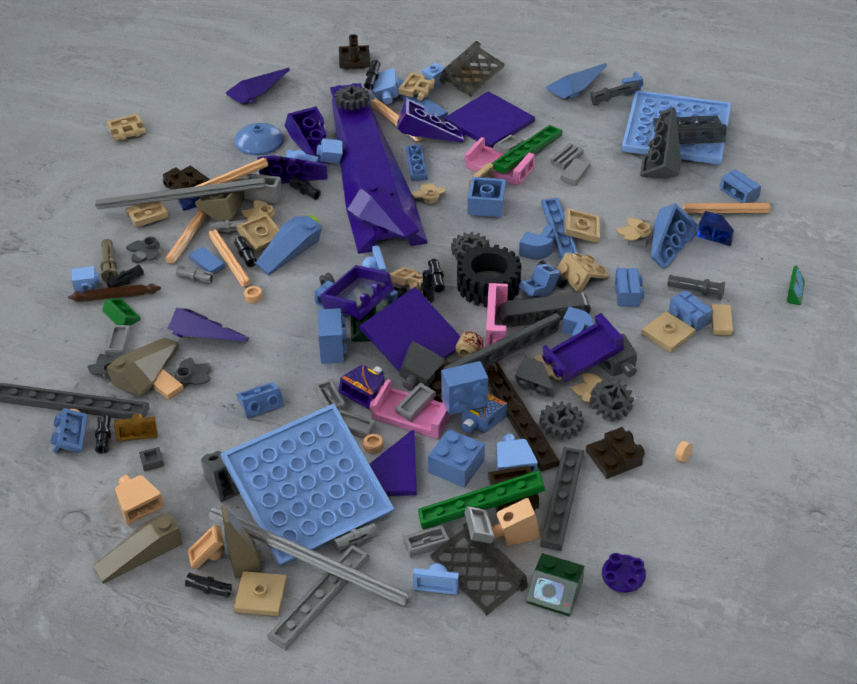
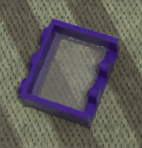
[320,265,394,321]

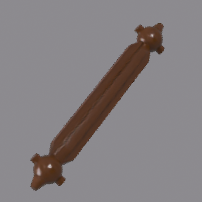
[68,283,161,302]

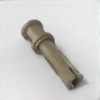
[100,239,118,282]

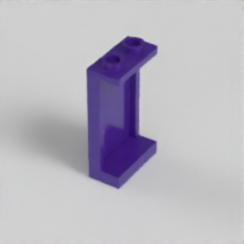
[542,313,624,383]

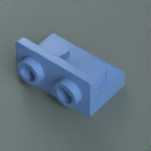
[236,382,284,418]
[50,408,87,453]

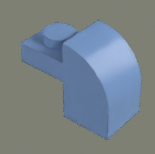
[519,225,555,260]
[519,264,561,298]
[562,307,593,337]

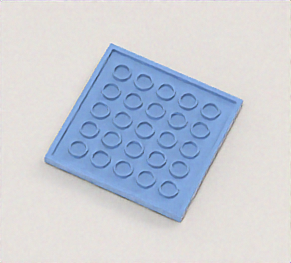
[621,91,731,165]
[221,403,394,567]

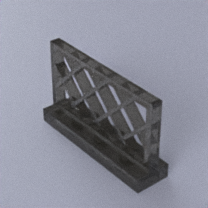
[439,41,505,97]
[653,115,727,144]
[430,522,528,616]

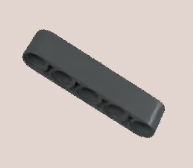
[497,292,591,327]

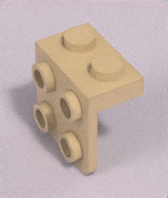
[557,253,610,292]

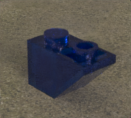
[697,211,734,246]

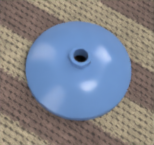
[234,123,283,155]

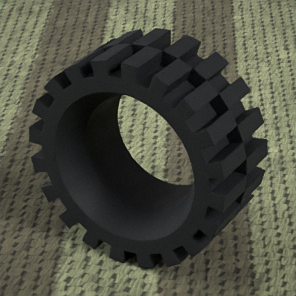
[457,244,522,307]

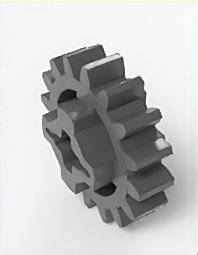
[335,85,370,110]
[451,232,490,259]
[589,378,634,421]
[539,401,584,440]

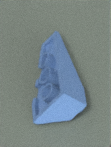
[546,63,607,99]
[651,203,698,269]
[256,216,322,275]

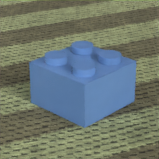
[467,177,506,217]
[318,308,347,364]
[441,361,488,415]
[428,429,485,488]

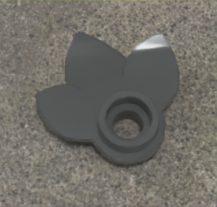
[126,236,160,262]
[87,352,124,379]
[174,357,211,385]

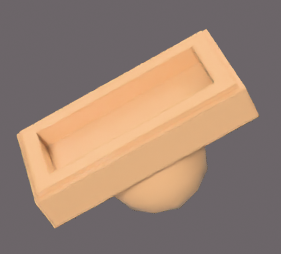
[188,524,225,569]

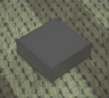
[139,447,164,471]

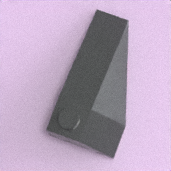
[640,107,681,179]

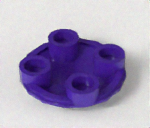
[602,553,646,593]

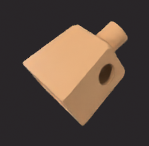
[115,475,164,525]
[491,498,540,546]

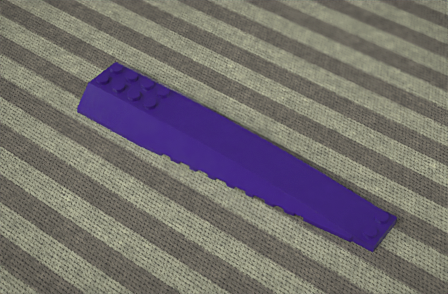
[330,83,427,254]

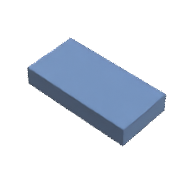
[189,246,225,274]

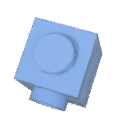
[422,63,446,89]
[317,138,342,164]
[72,266,100,292]

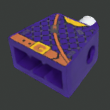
[338,365,385,409]

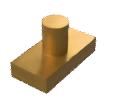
[114,413,158,441]

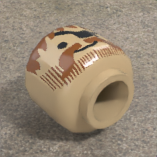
[456,331,483,358]

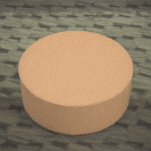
[244,286,263,303]
[363,434,384,454]
[675,441,692,463]

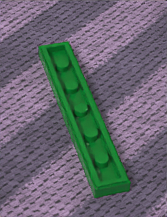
[491,125,563,174]
[418,470,546,530]

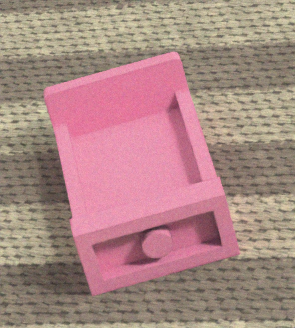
[464,137,535,186]
[486,283,508,359]
[370,379,452,439]

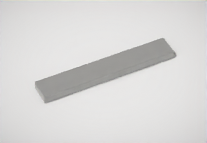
[267,545,370,651]

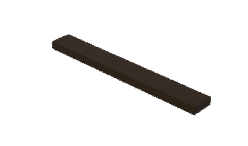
[484,362,560,472]

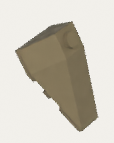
[195,177,246,222]
[106,337,179,397]
[221,505,264,578]
[93,513,183,584]

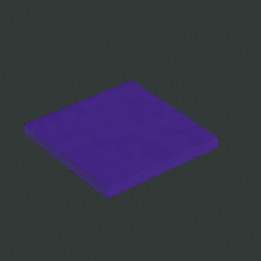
[444,91,535,148]
[359,287,460,372]

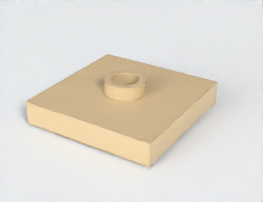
[564,208,600,243]
[237,213,279,253]
[641,311,696,353]
[234,571,287,617]

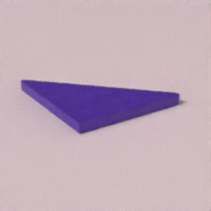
[369,430,417,496]

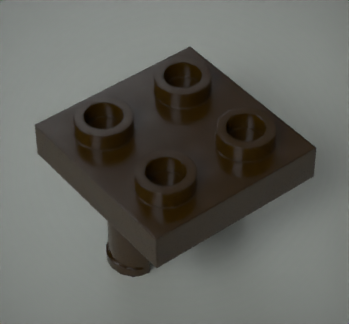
[339,34,370,69]

